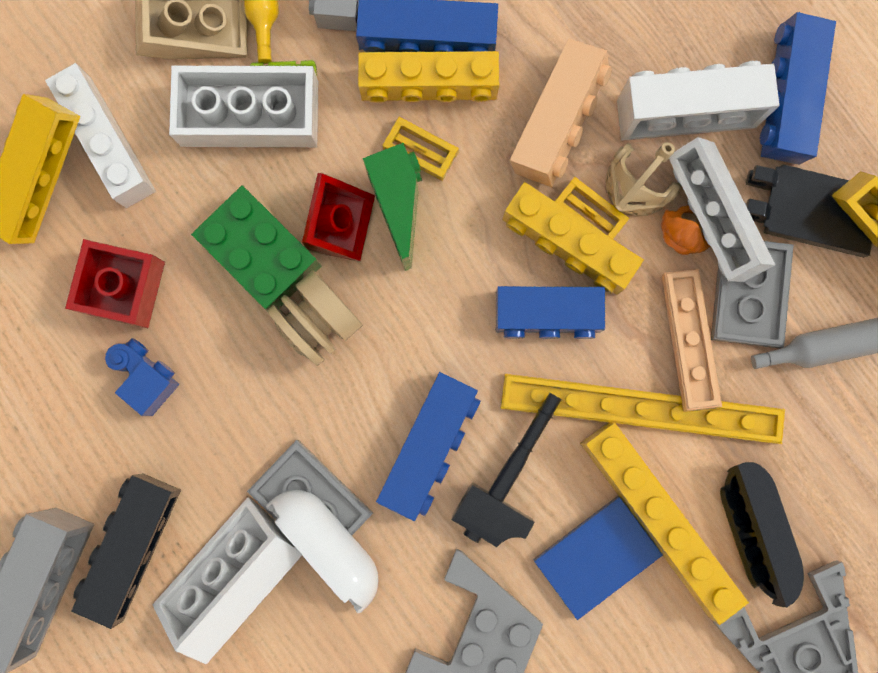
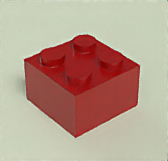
[65,239,165,329]

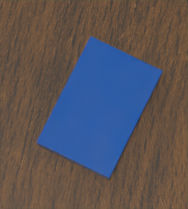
[533,496,663,620]

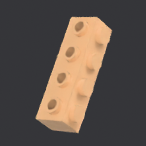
[510,38,612,187]

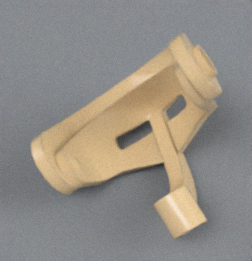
[605,142,682,216]

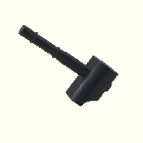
[451,392,562,547]

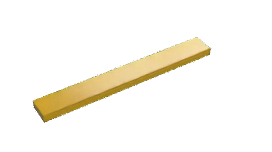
[500,374,785,444]

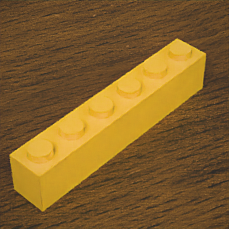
[580,423,749,625]

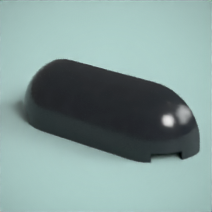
[720,462,804,608]

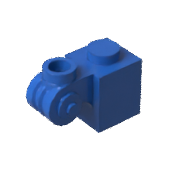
[105,338,180,416]

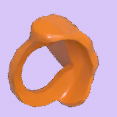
[661,205,711,255]

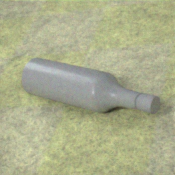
[751,318,878,369]

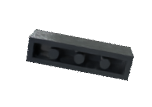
[71,473,181,629]

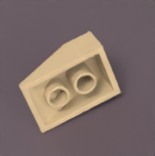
[135,0,247,59]

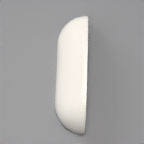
[266,490,378,613]

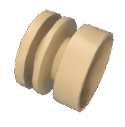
[267,270,363,366]

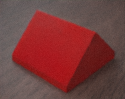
[302,173,375,261]

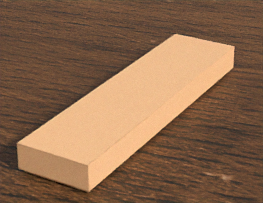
[662,269,722,412]

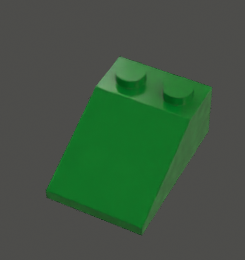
[362,143,422,271]

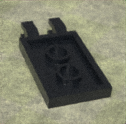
[745,164,872,258]

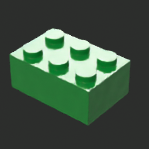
[191,185,322,310]

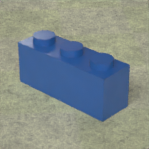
[496,286,605,339]

